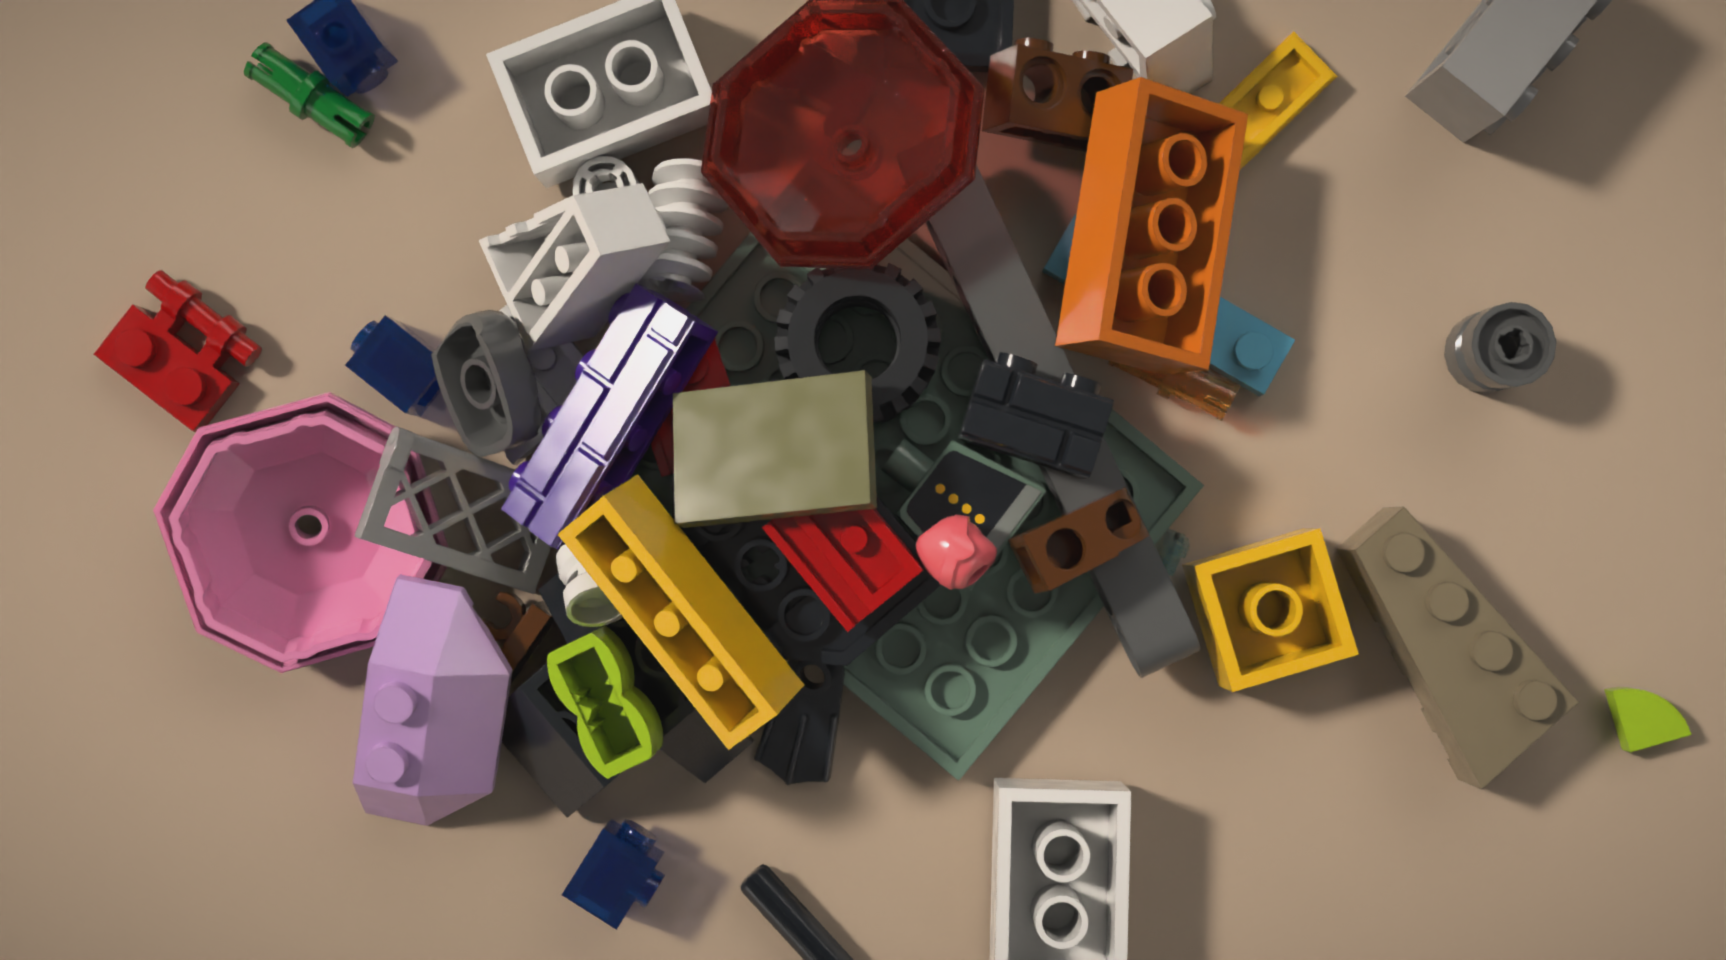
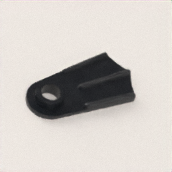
[754,660,845,785]

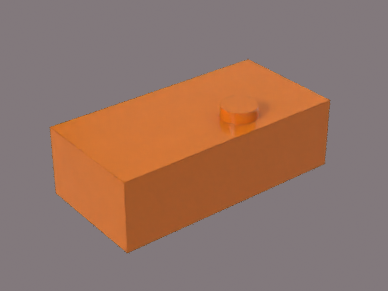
[1055,77,1248,375]

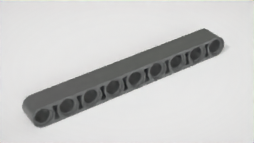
[897,128,1201,678]

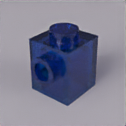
[286,0,398,97]
[562,819,665,930]

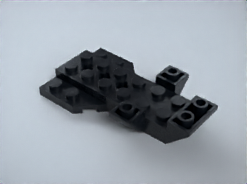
[502,378,941,818]

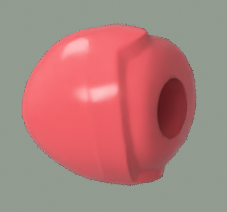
[916,514,997,590]

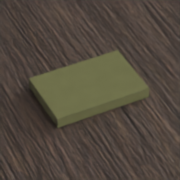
[673,370,877,528]

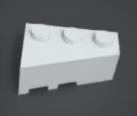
[1072,0,1216,94]
[479,183,671,352]

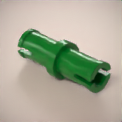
[244,42,375,148]

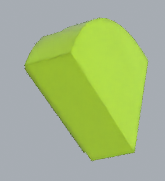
[1604,687,1692,752]

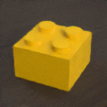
[1182,528,1359,692]

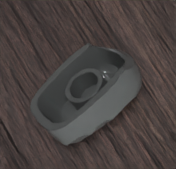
[431,310,541,457]

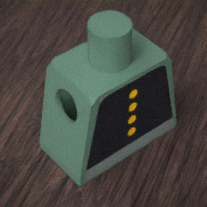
[880,439,1046,591]

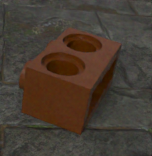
[981,38,1133,152]

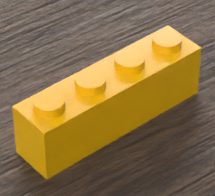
[558,474,804,750]

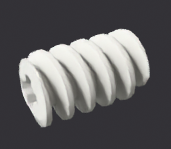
[638,159,735,302]

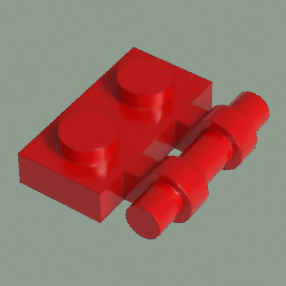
[93,270,262,432]

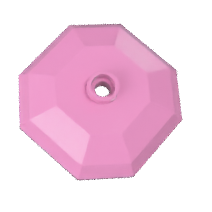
[153,392,449,673]

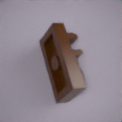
[482,591,555,685]

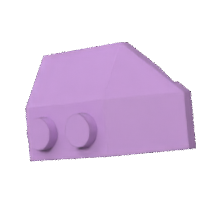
[353,574,513,826]

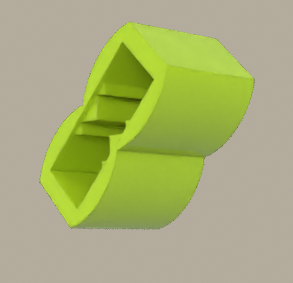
[547,626,663,779]

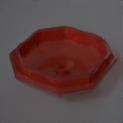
[701,0,985,269]

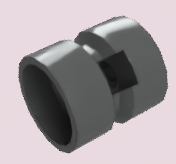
[1444,302,1556,393]

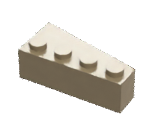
[1337,506,1579,789]

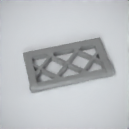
[355,426,551,594]

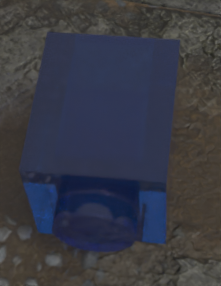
[345,315,441,417]

